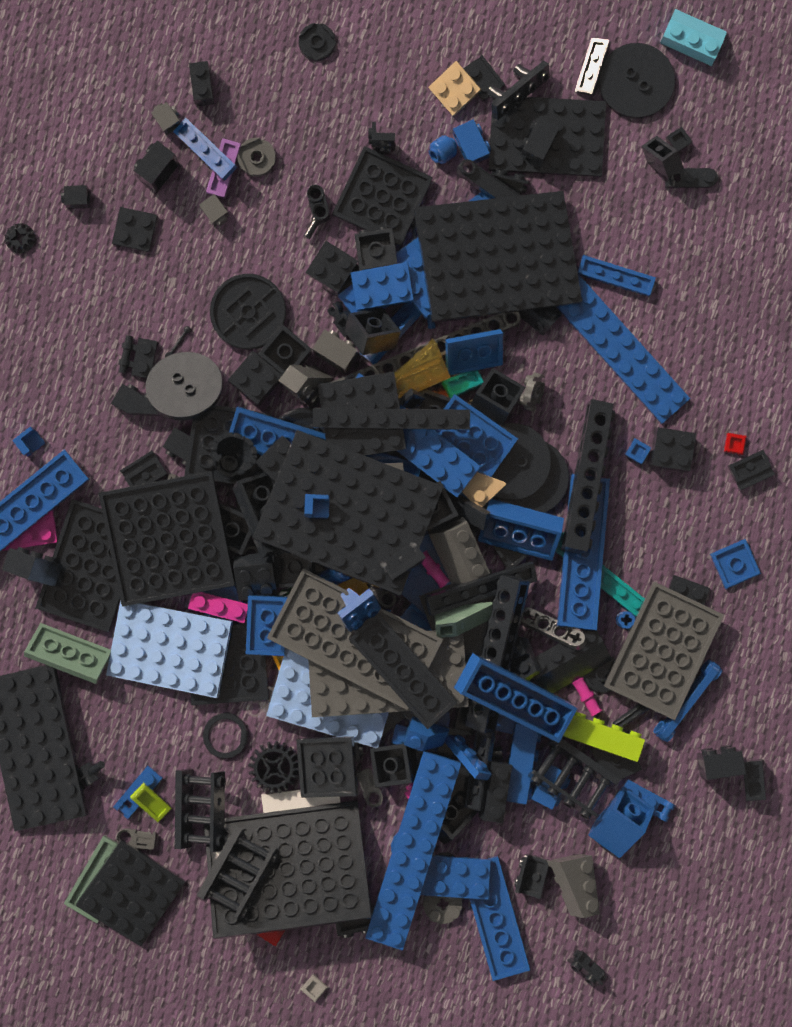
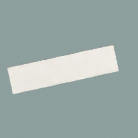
[261,789,340,813]

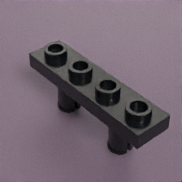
[487,60,550,120]

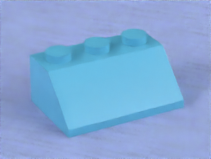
[660,9,727,66]

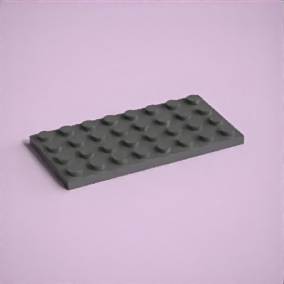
[267,568,443,710]
[308,630,469,718]

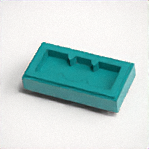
[442,370,484,398]

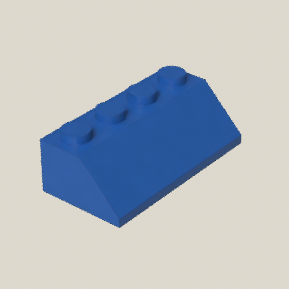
[478,499,564,561]

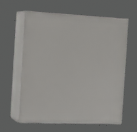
[300,974,328,1002]

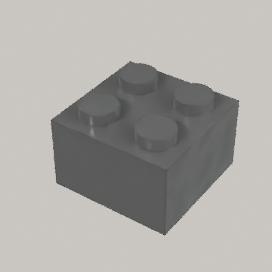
[312,329,358,374]

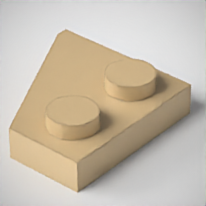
[463,472,506,507]

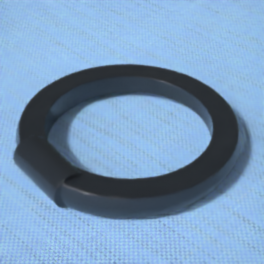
[203,713,249,759]

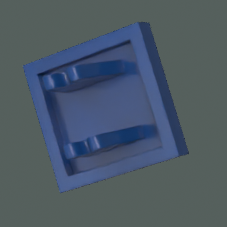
[338,588,381,632]

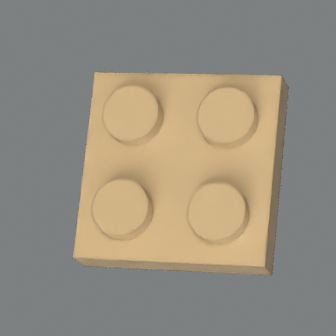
[428,61,482,116]

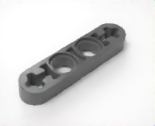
[521,607,586,650]

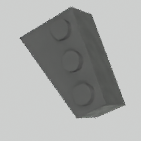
[278,365,333,408]
[547,854,600,918]

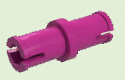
[421,550,450,588]
[572,677,602,717]

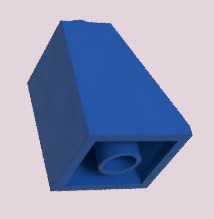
[588,786,655,858]

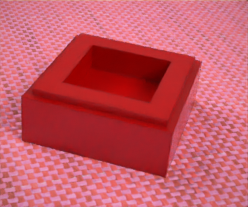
[724,433,746,455]

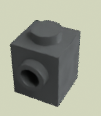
[151,102,180,136]

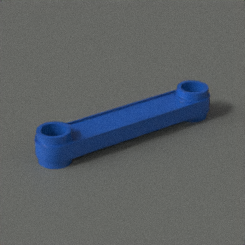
[653,660,722,742]

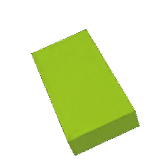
[130,782,172,822]

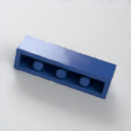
[507,722,541,804]

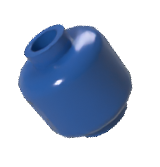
[429,135,457,164]

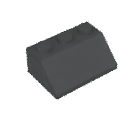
[429,517,490,584]

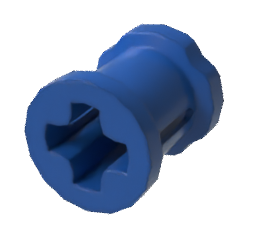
[616,611,635,629]

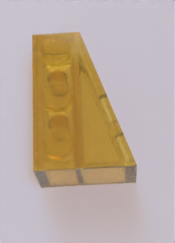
[395,339,451,398]

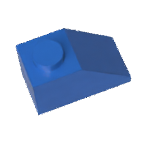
[404,716,449,751]

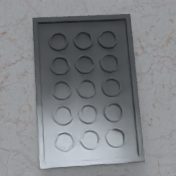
[604,581,724,720]

